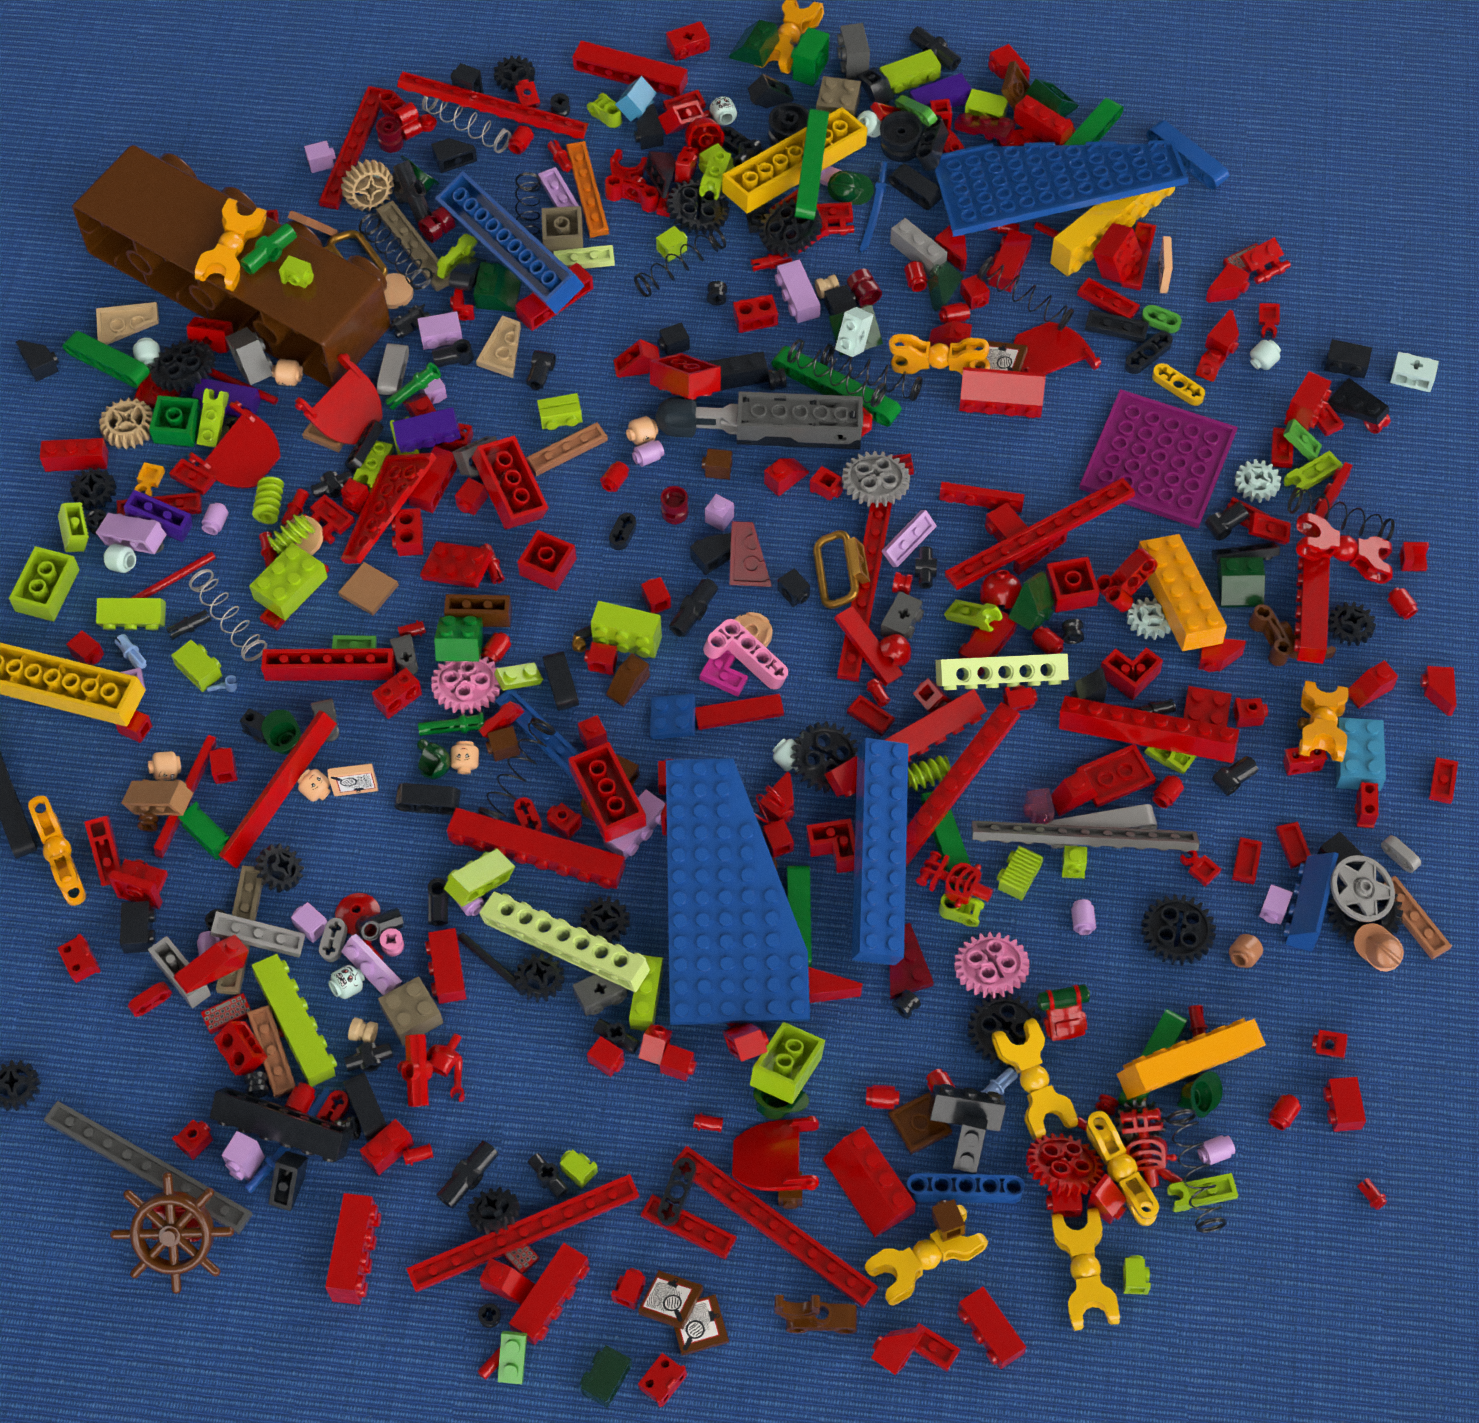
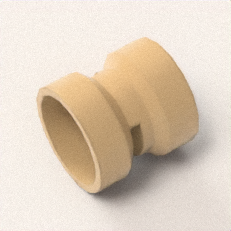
[815,274,840,299]
[348,1017,378,1043]

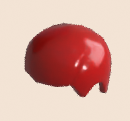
[880,634,911,667]

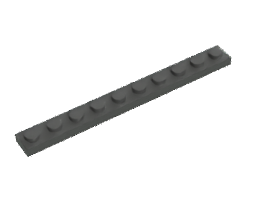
[971,821,1199,852]
[44,1101,253,1234]

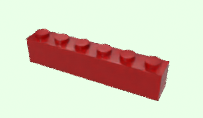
[573,40,688,97]
[1293,557,1330,664]
[261,648,396,681]

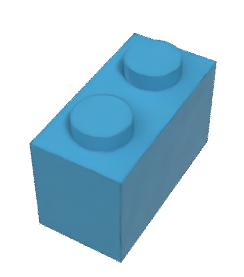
[615,76,657,122]

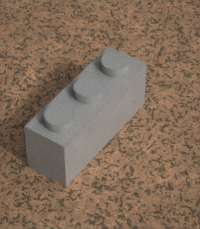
[890,218,947,277]
[148,936,211,1009]

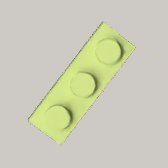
[554,245,615,269]

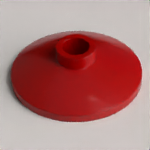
[335,893,381,935]

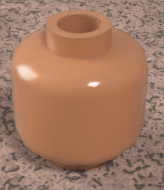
[1229,934,1263,968]

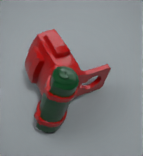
[1037,984,1090,1041]

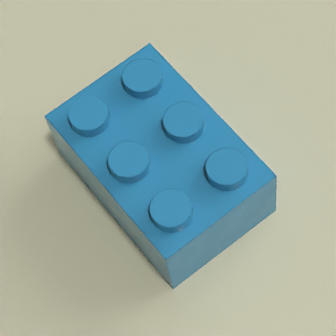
[1335,717,1386,791]

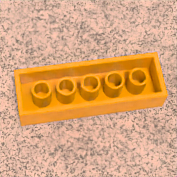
[1138,534,1227,651]
[1117,1018,1266,1100]

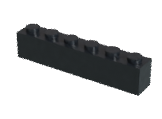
[209,1087,352,1162]

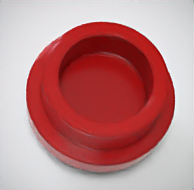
[418,114,437,132]

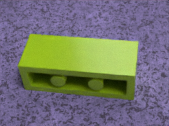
[879,49,941,95]
[96,598,166,631]
[444,849,515,907]
[629,955,664,1031]

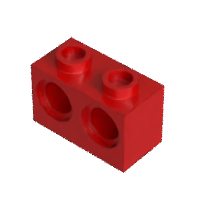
[733,294,778,333]
[391,508,424,556]
[372,667,422,719]
[213,1021,268,1075]

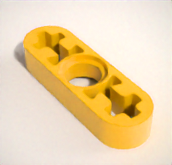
[1152,363,1205,406]

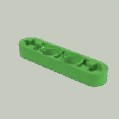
[894,95,938,127]

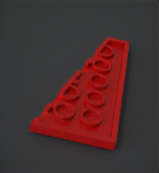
[341,453,437,564]

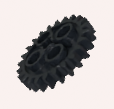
[666,179,730,235]
[759,198,823,257]
[150,339,216,392]
[790,721,858,793]
[1327,881,1403,947]
[1141,894,1216,966]
[968,993,1043,1067]

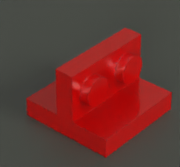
[109,859,168,909]

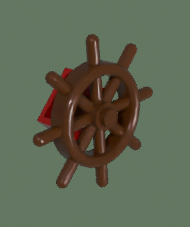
[110,1172,234,1294]

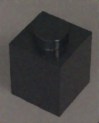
[657,322,690,356]

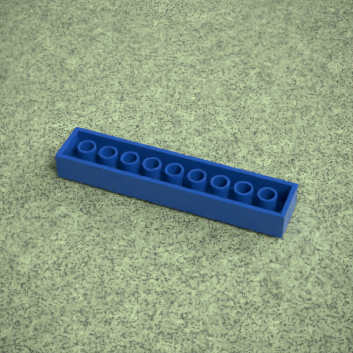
[435,171,584,314]
[852,738,908,965]

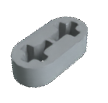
[1381,835,1421,873]
[319,918,348,962]

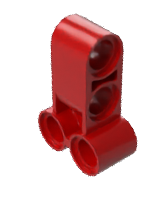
[378,90,423,141]
[1096,548,1158,612]

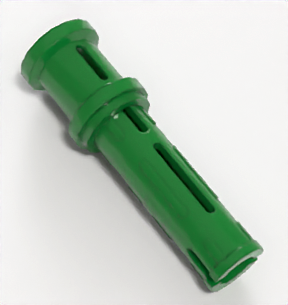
[385,362,441,410]
[418,712,485,736]

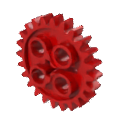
[1026,1133,1104,1197]

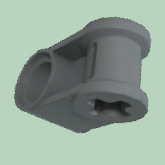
[390,634,418,675]
[311,698,339,742]

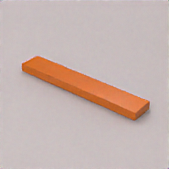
[566,141,609,238]

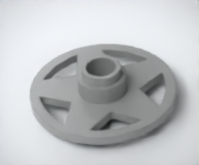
[1330,855,1395,922]

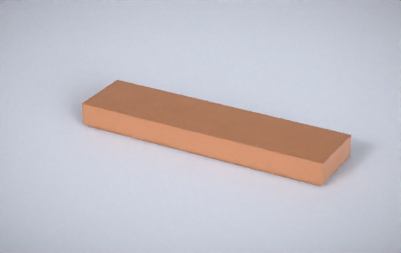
[288,211,339,236]
[526,422,608,476]
[1384,876,1452,960]
[247,1005,296,1098]

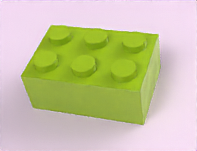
[249,543,328,621]
[9,546,80,622]
[591,601,662,658]
[750,1022,825,1104]

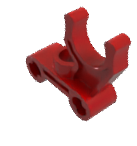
[605,149,659,213]

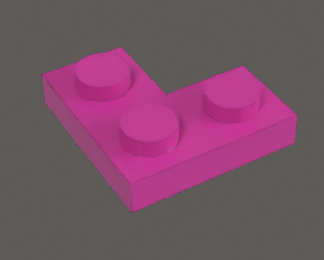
[699,645,748,697]

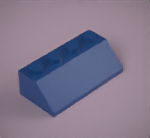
[1283,852,1339,952]

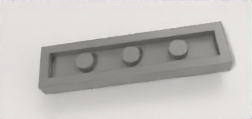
[210,911,306,958]

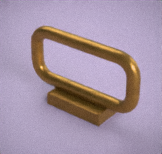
[324,230,388,277]
[813,530,870,609]

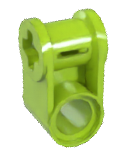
[587,93,622,128]
[939,894,985,927]

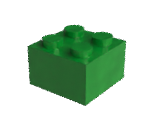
[791,27,829,87]
[149,396,202,447]
[434,616,483,662]

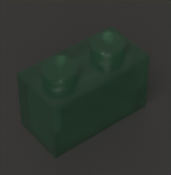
[580,1345,632,1408]

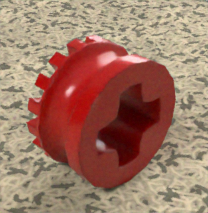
[1095,1094,1119,1115]

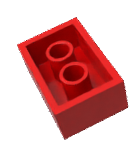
[650,353,721,400]

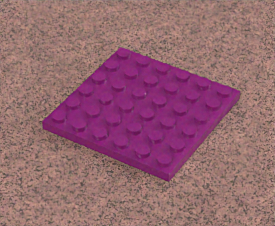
[1079,389,1238,529]

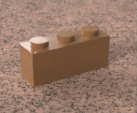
[122,779,193,816]

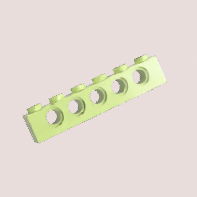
[935,654,1069,690]

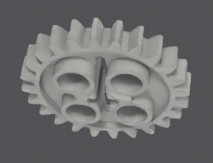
[842,451,910,507]

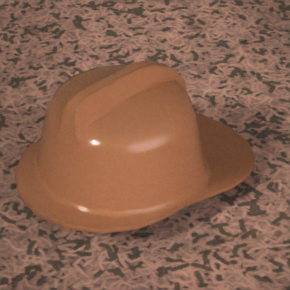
[1354,923,1404,972]

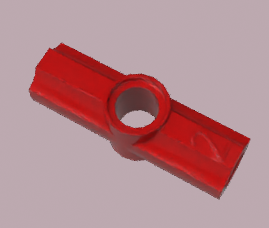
[401,1034,433,1107]

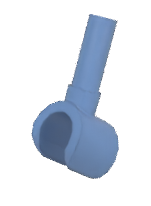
[207,675,237,692]

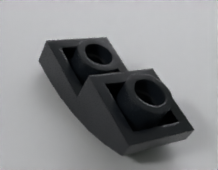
[745,204,766,233]

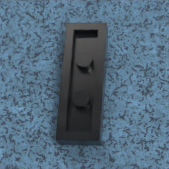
[1085,310,1149,343]
[1212,542,1280,564]

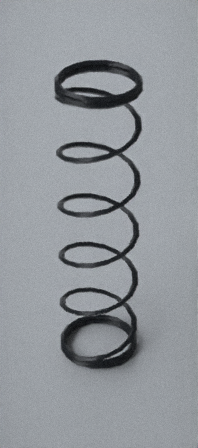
[515,172,540,235]
[359,213,433,290]
[634,226,726,297]
[977,256,1074,331]
[787,339,887,407]
[820,344,923,402]
[1287,487,1395,541]
[477,718,556,821]
[1166,1109,1227,1233]

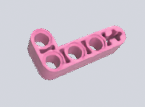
[703,619,788,690]

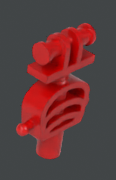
[916,851,993,908]
[1120,1108,1177,1187]

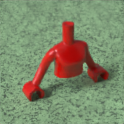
[397,1033,465,1102]

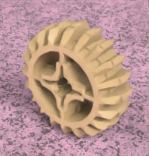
[341,159,394,212]
[99,397,153,450]

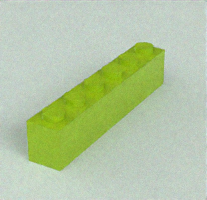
[252,954,337,1087]

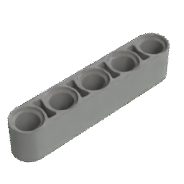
[1047,804,1158,849]

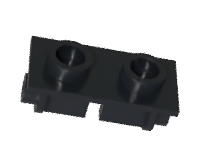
[389,304,430,339]

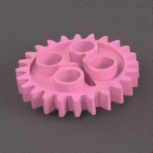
[431,655,501,714]
[954,932,1029,998]

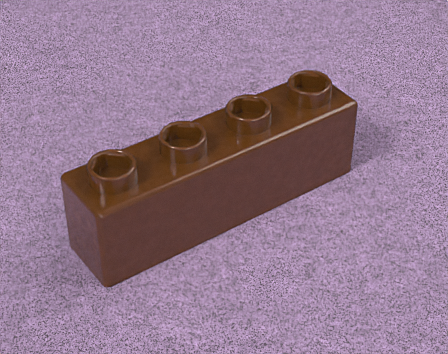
[72,145,391,388]

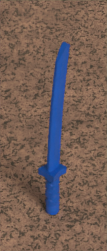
[859,161,888,253]
[244,1086,330,1194]

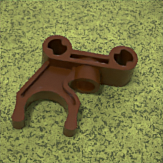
[1248,604,1336,667]
[774,1295,857,1334]

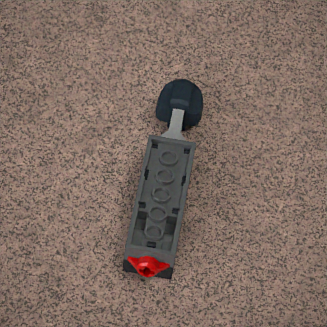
[656,392,872,450]

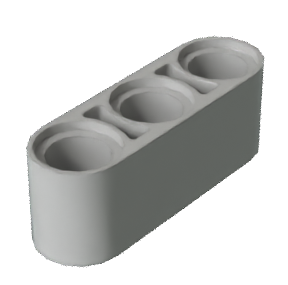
[377,343,409,395]

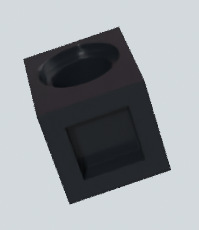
[778,568,810,607]

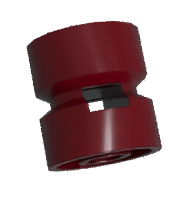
[376,116,404,153]
[418,206,456,243]
[847,269,882,306]
[661,486,689,525]

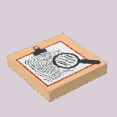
[1158,236,1173,293]
[328,764,378,796]

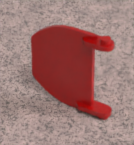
[1014,322,1101,375]
[294,353,382,445]
[188,400,281,488]
[732,1116,819,1191]

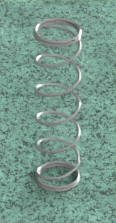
[422,96,511,153]
[189,569,267,661]

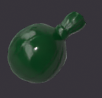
[417,738,451,780]

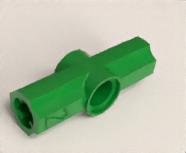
[240,223,297,275]

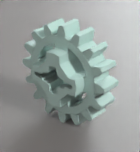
[1235,459,1281,503]
[1127,598,1171,640]

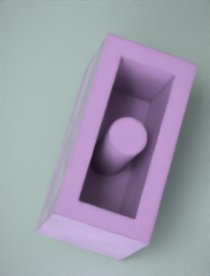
[417,311,463,350]
[222,1131,265,1181]

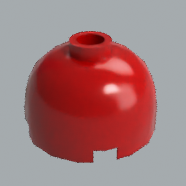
[685,117,724,157]
[980,570,1022,609]

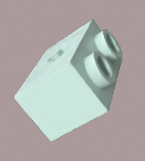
[835,307,874,357]
[1390,352,1439,392]

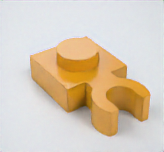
[135,462,165,497]

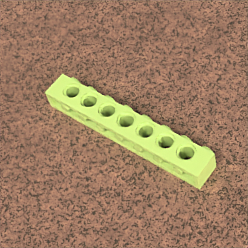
[479,891,650,993]

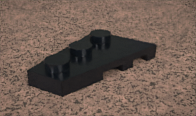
[1327,378,1389,425]

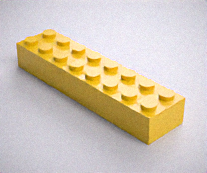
[722,107,867,213]
[1050,187,1175,277]
[0,643,146,727]

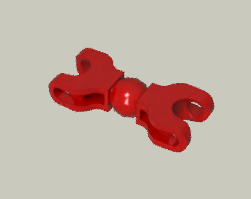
[1296,513,1393,584]

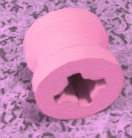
[380,928,404,957]

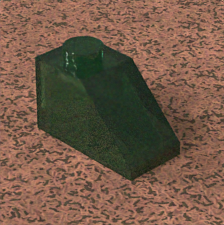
[927,261,964,311]

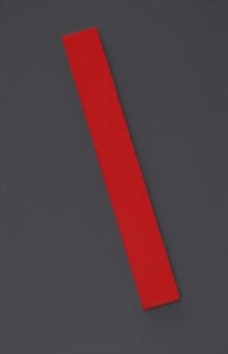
[319,86,386,210]
[219,710,337,869]

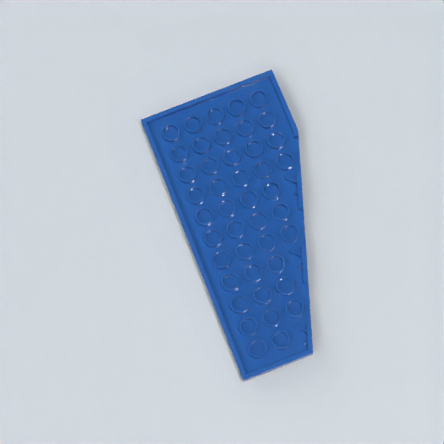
[934,140,1188,237]
[666,758,810,1025]

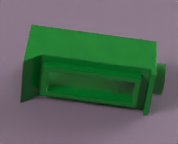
[178,801,230,860]

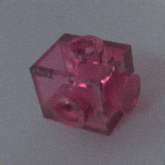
[1023,788,1055,824]

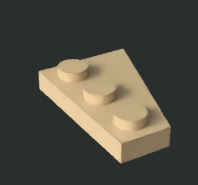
[96,302,159,345]
[476,316,521,378]

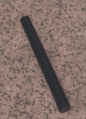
[458,932,526,996]

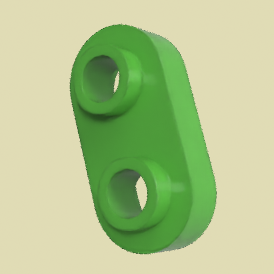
[1142,305,1182,333]

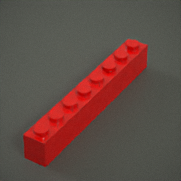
[824,689,987,798]
[1059,696,1240,763]
[447,808,626,889]

